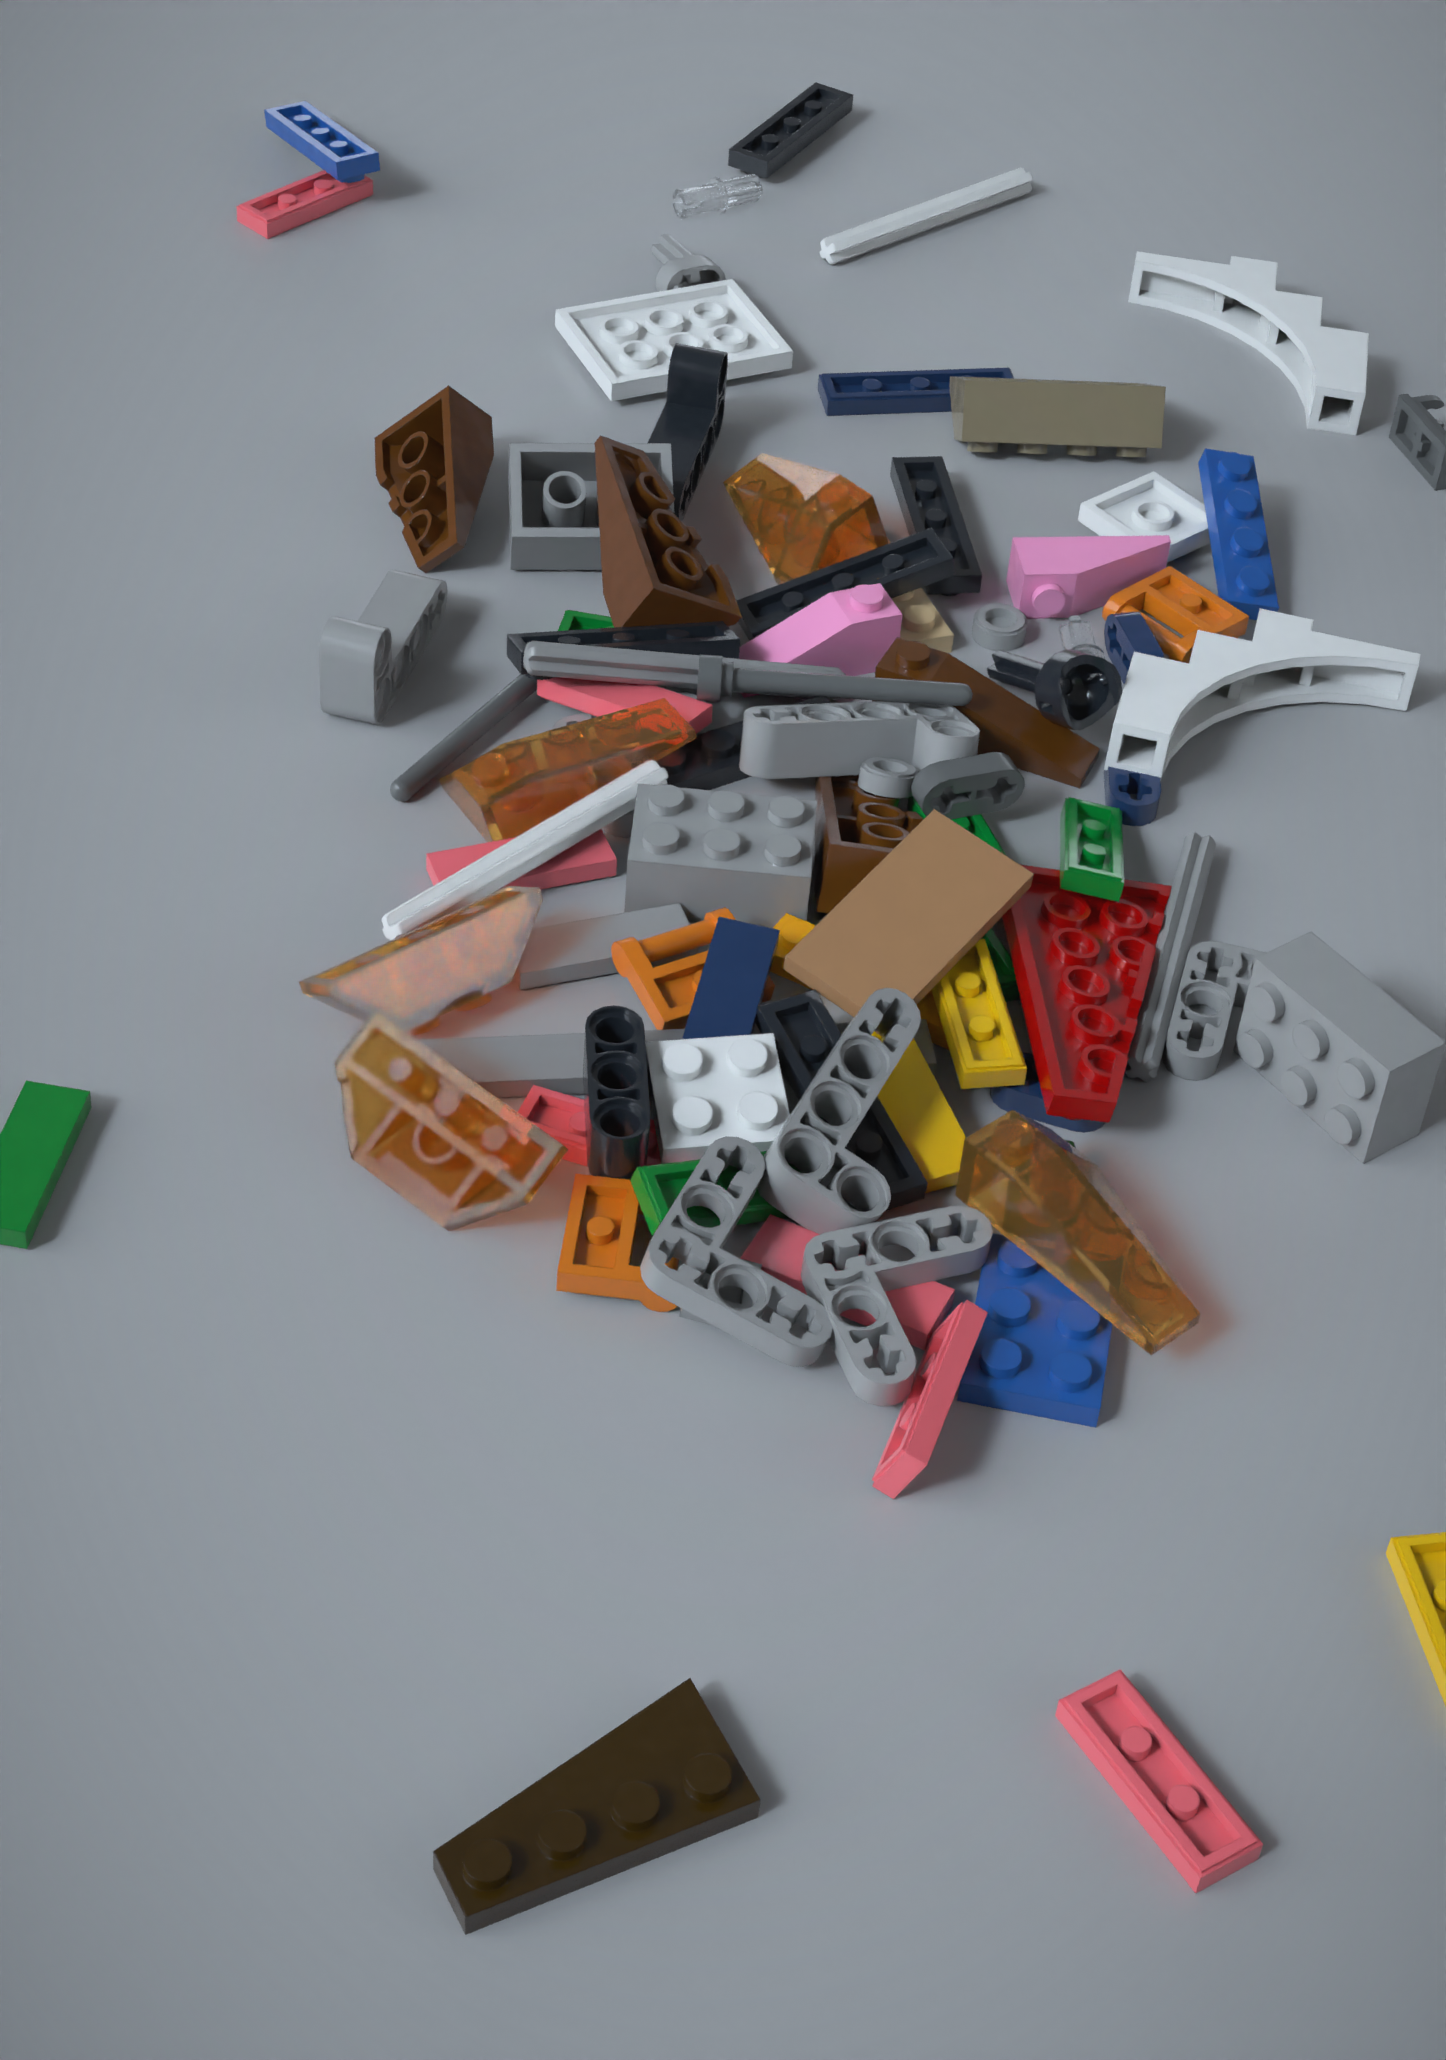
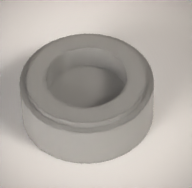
[972,603,1028,651]
[858,757,918,798]

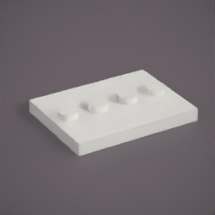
[555,279,793,401]

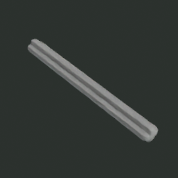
[523,641,846,701]
[1125,832,1216,1082]

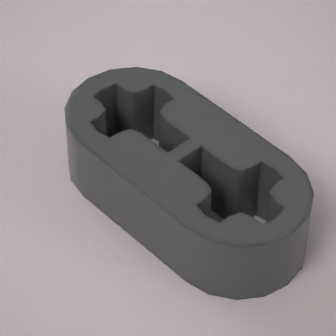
[911,752,1025,819]

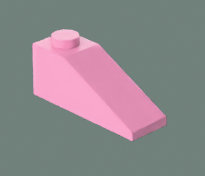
[1006,535,1171,619]
[739,583,903,698]

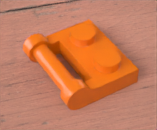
[1102,566,1249,663]
[611,907,775,1030]
[556,1173,679,1312]

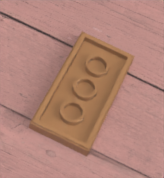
[783,809,1034,1037]

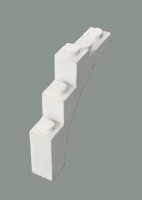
[1128,251,1369,436]
[1104,608,1421,781]

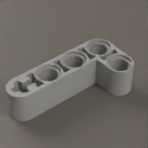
[319,570,448,725]
[739,701,980,779]
[757,988,921,1234]

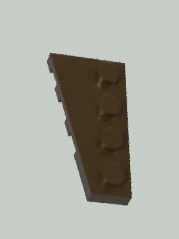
[433,1678,761,1935]

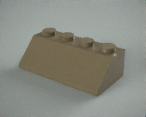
[949,376,1166,457]

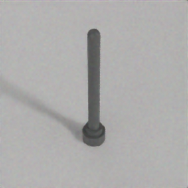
[697,654,973,706]
[390,674,537,801]

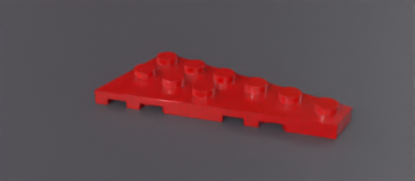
[1002,864,1172,1123]

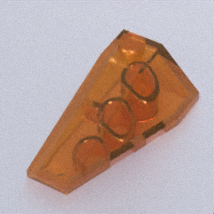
[723,453,889,584]
[439,698,697,842]
[955,1110,1201,1356]

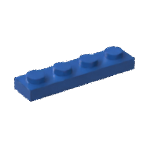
[264,101,380,183]
[1198,448,1279,620]

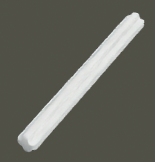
[819,167,1033,265]
[382,760,669,947]

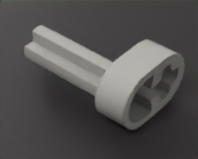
[651,234,725,292]

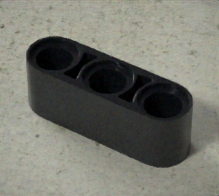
[583,1005,650,1180]

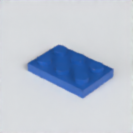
[957,1233,1122,1428]

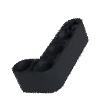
[648,343,728,521]

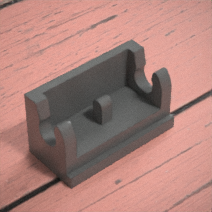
[1389,394,1446,491]

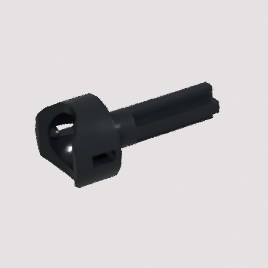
[987,649,1122,731]

